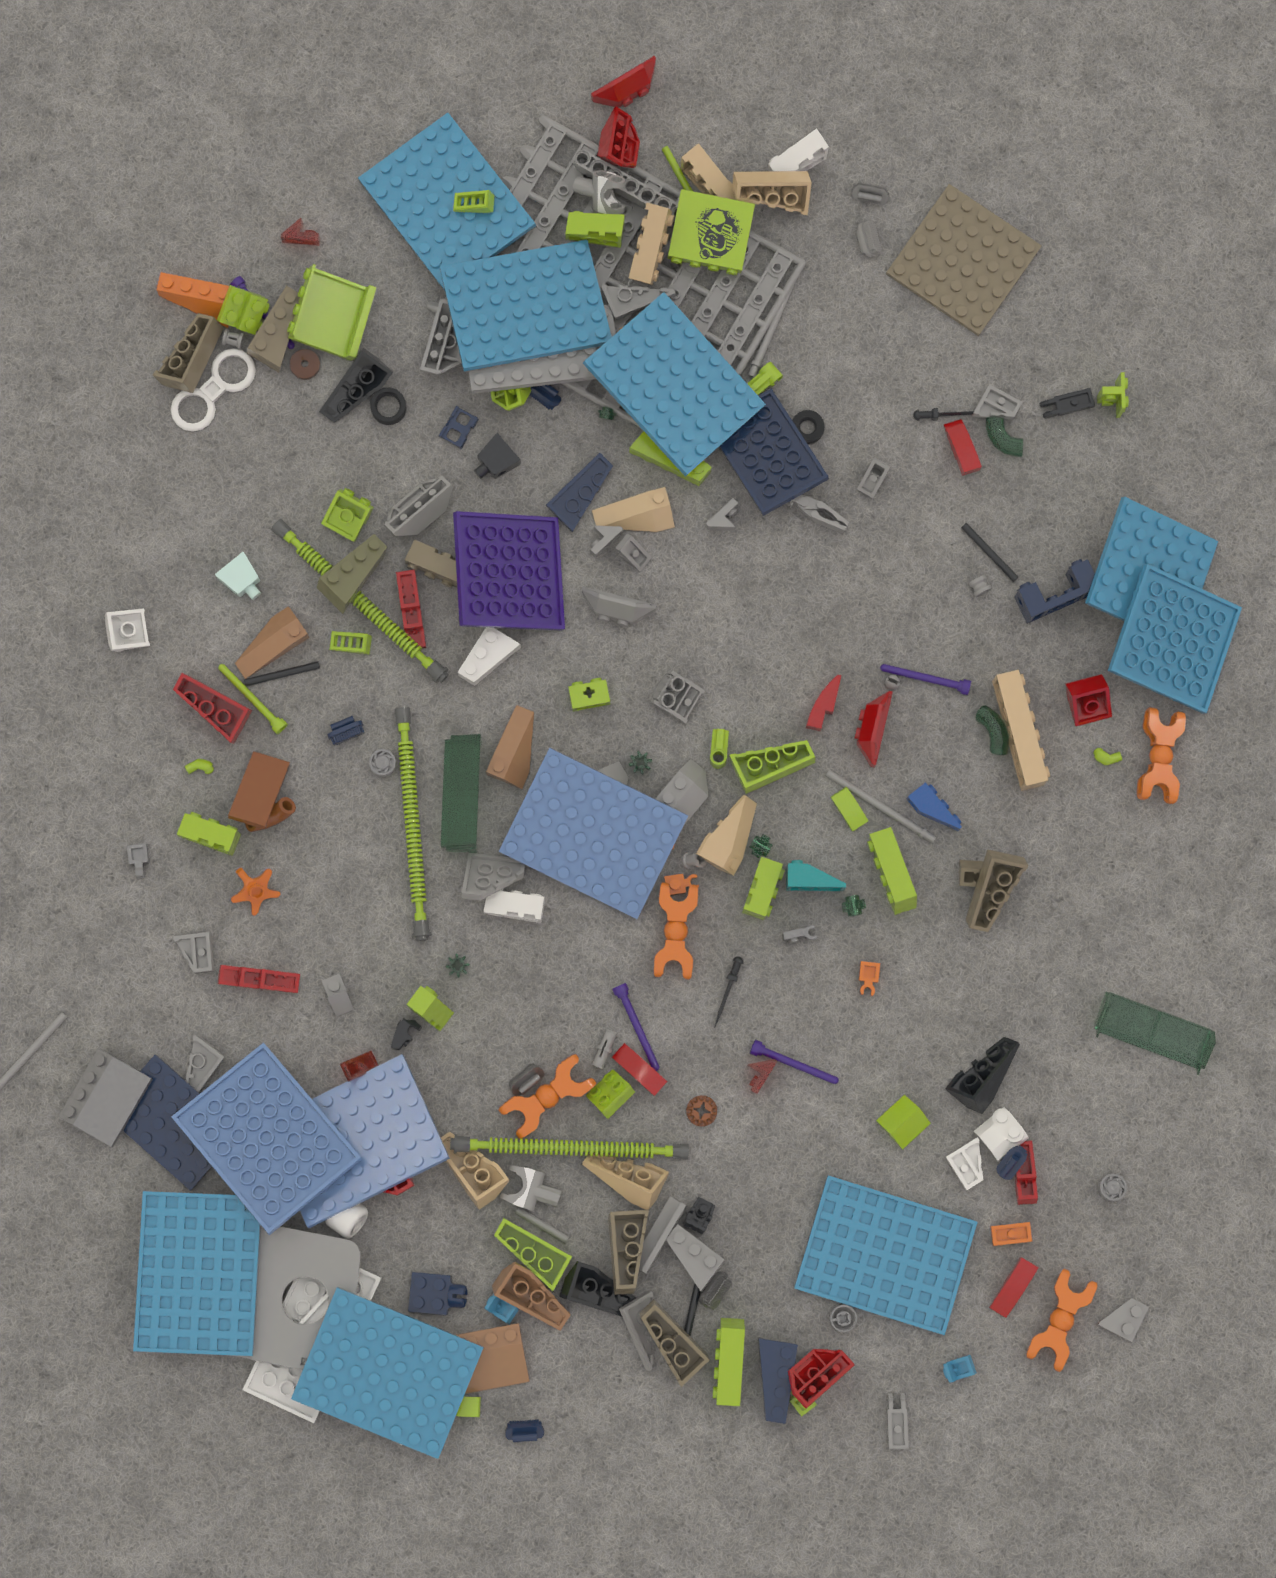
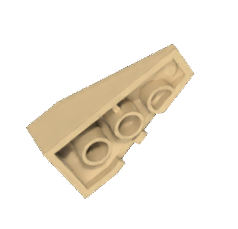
[592,487,675,532]
[696,795,757,876]
[441,1132,509,1210]
[582,1153,669,1210]

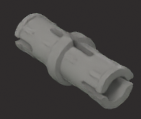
[592,1029,617,1069]

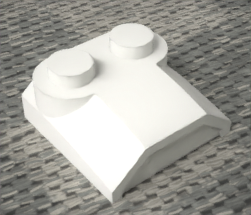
[105,609,150,652]
[974,1107,1029,1162]

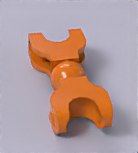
[1137,707,1186,804]
[654,882,698,980]
[498,1054,596,1139]
[1026,1268,1097,1372]

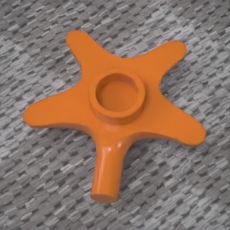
[231,868,281,916]

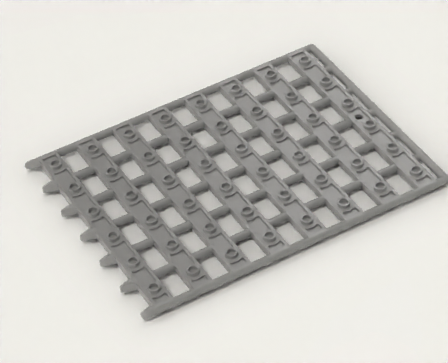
[426,115,806,430]

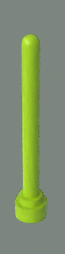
[218,664,288,735]

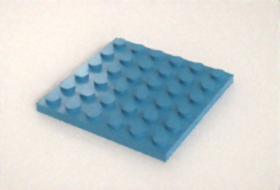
[1085,497,1218,621]
[1108,564,1242,714]

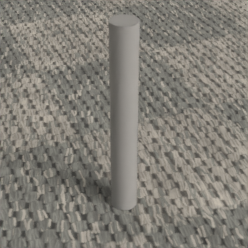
[515,1207,569,1244]

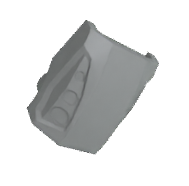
[650,670,705,723]

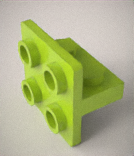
[1097,372,1129,418]
[586,1069,635,1119]

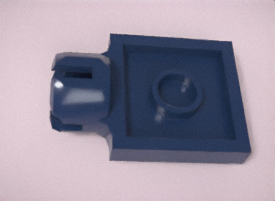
[408,1272,468,1315]

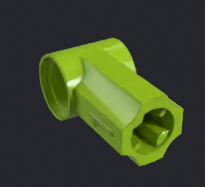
[747,362,783,395]
[710,729,729,769]

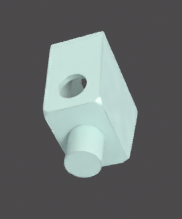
[215,552,261,600]

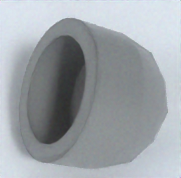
[885,675,900,690]

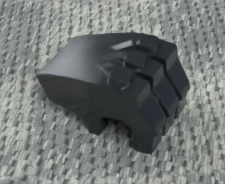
[391,1018,422,1050]
[683,1196,715,1234]

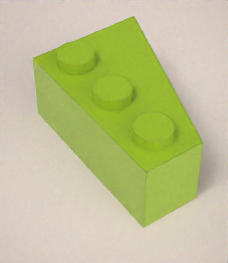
[565,211,625,248]
[177,812,241,856]
[742,857,785,920]
[406,986,454,1031]

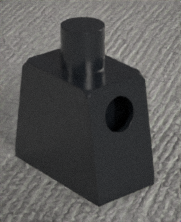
[474,433,521,479]

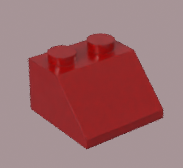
[1065,674,1112,726]

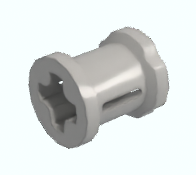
[222,328,245,349]
[681,851,707,869]

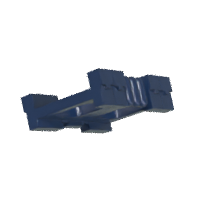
[438,406,479,449]

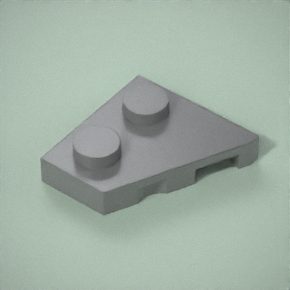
[972,384,1022,420]
[173,932,214,973]
[1097,1298,1149,1342]

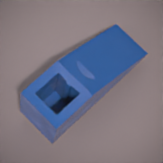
[906,782,962,831]

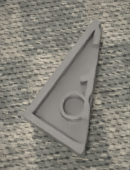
[185,1034,226,1093]

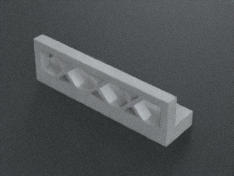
[639,1197,687,1274]

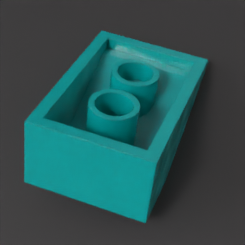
[786,860,846,891]

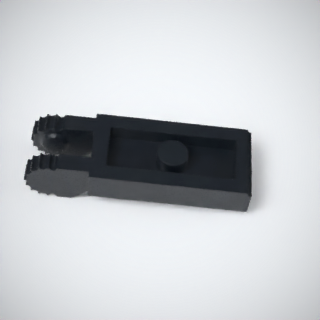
[1039,388,1095,419]

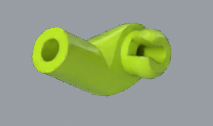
[1093,748,1122,766]
[185,758,214,774]

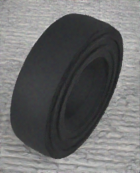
[792,410,825,444]

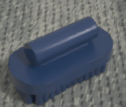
[529,385,561,410]
[327,716,365,746]
[996,1146,1028,1180]
[505,1419,544,1442]

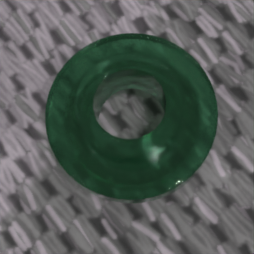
[598,407,617,420]

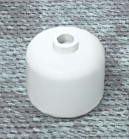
[325,1203,368,1239]

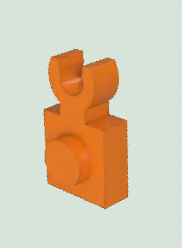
[664,874,699,895]
[859,961,880,996]

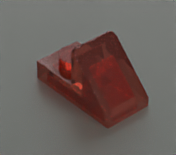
[281,218,320,246]
[340,1051,379,1082]
[747,1059,777,1095]

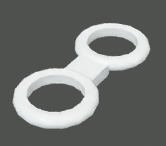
[171,348,256,432]

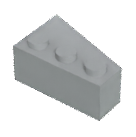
[666,1224,726,1292]

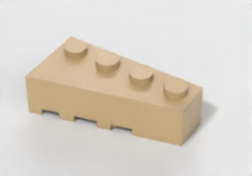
[681,143,744,202]
[732,171,812,215]
[629,203,674,285]

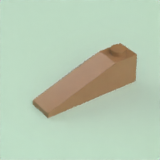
[235,606,309,679]
[486,705,534,789]
[492,1262,571,1331]

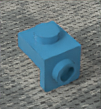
[485,1294,519,1324]
[943,1355,977,1383]

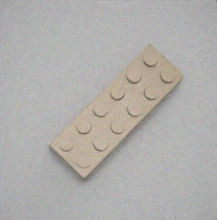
[992,670,1050,791]

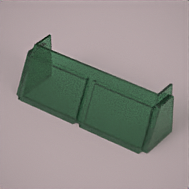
[441,734,482,853]
[1094,992,1216,1075]

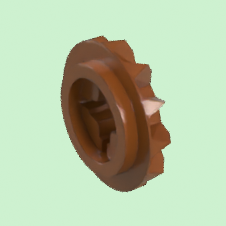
[686,1095,717,1127]

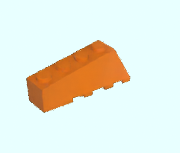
[157,272,229,329]

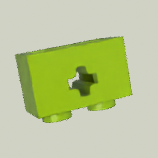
[568,678,610,712]

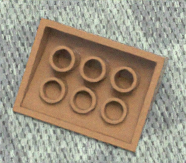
[456,1323,530,1394]

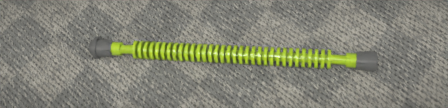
[271,519,449,683]
[395,707,432,941]
[450,1134,689,1160]

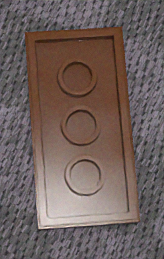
[228,751,290,829]

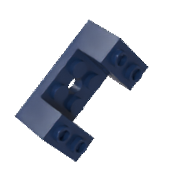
[1014,559,1095,624]

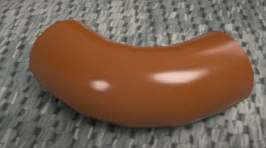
[245,797,296,832]

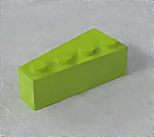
[629,431,712,486]
[729,740,815,794]
[494,1218,572,1291]
[712,1318,745,1406]

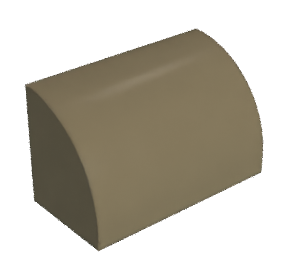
[959,860,984,887]

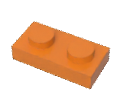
[990,1222,1032,1246]

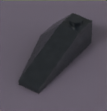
[319,348,393,423]
[945,1037,1020,1114]
[559,1261,636,1317]

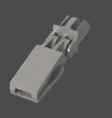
[786,495,849,534]

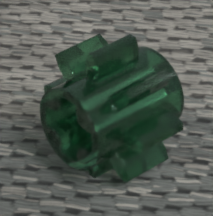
[629,751,652,775]
[749,834,773,858]
[842,895,866,917]
[446,954,470,978]

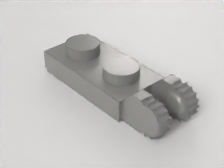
[887,1393,909,1450]

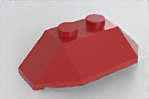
[591,56,656,108]
[597,107,640,168]
[854,691,893,768]
[788,1349,855,1409]

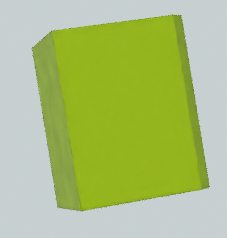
[876,1095,931,1150]

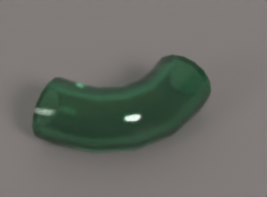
[986,417,1023,457]
[976,705,1009,755]

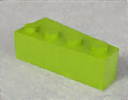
[867,827,917,915]

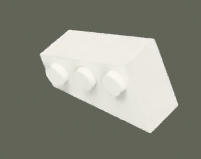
[768,129,829,171]
[457,627,521,686]
[484,889,545,923]

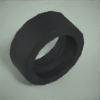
[370,387,406,425]

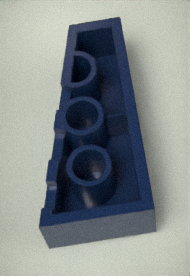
[758,1338,798,1424]

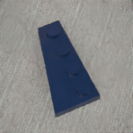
[546,453,613,532]

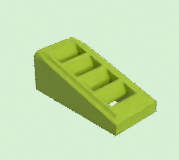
[453,190,495,213]
[329,631,372,655]

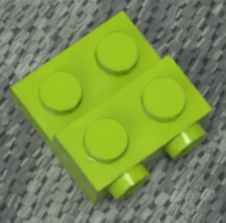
[217,285,269,335]
[321,488,374,542]

